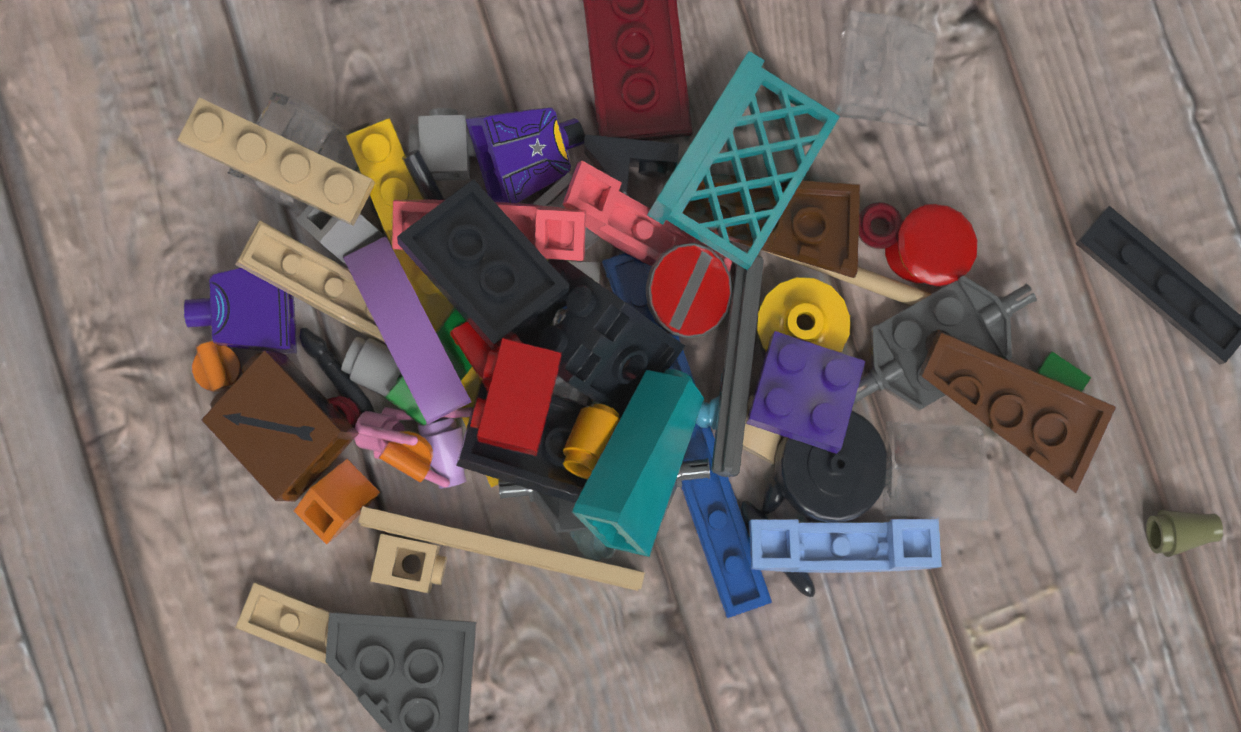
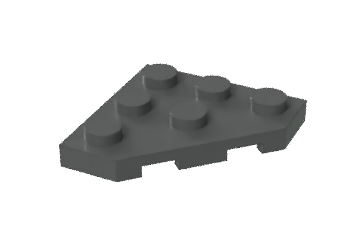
[325,612,477,732]

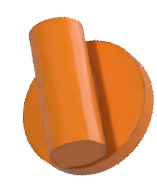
[192,341,241,392]
[379,431,434,483]

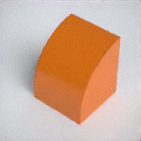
[294,459,380,545]

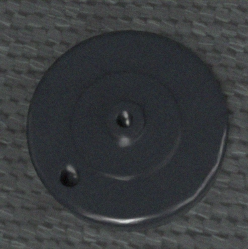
[775,411,889,522]

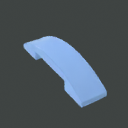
[749,519,942,573]

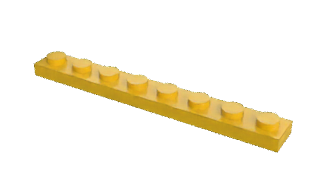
[346,118,499,487]

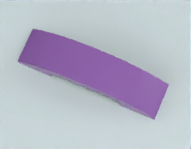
[343,236,471,424]

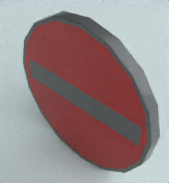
[645,243,732,338]

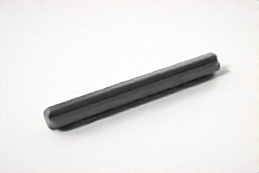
[711,255,764,477]

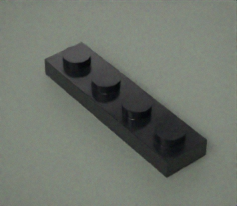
[1075,205,1241,365]

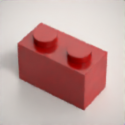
[470,338,561,456]

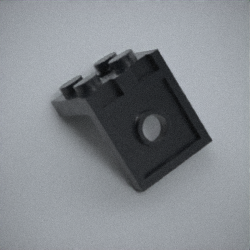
[516,259,685,417]

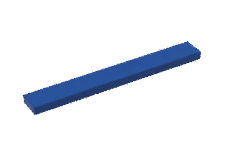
[602,253,772,618]

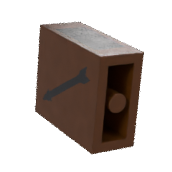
[201,350,359,502]

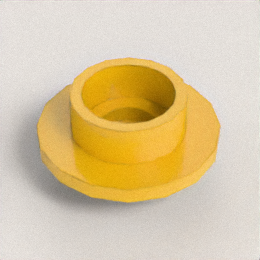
[757,277,850,353]

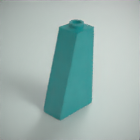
[572,369,704,557]

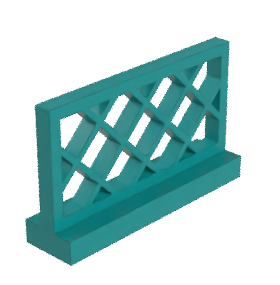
[647,51,840,270]

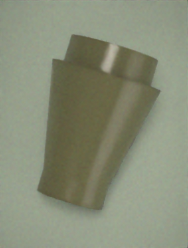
[1146,510,1223,557]

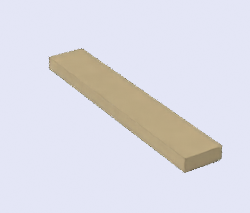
[358,506,645,591]

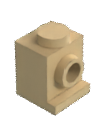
[370,534,447,593]

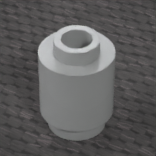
[341,337,401,396]

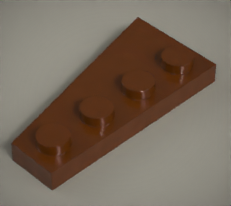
[673,171,860,278]
[919,330,1116,493]

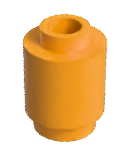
[563,404,620,479]

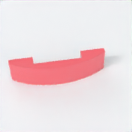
[562,161,733,271]
[392,200,586,261]

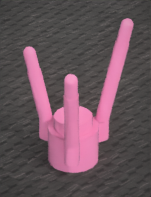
[355,407,472,488]

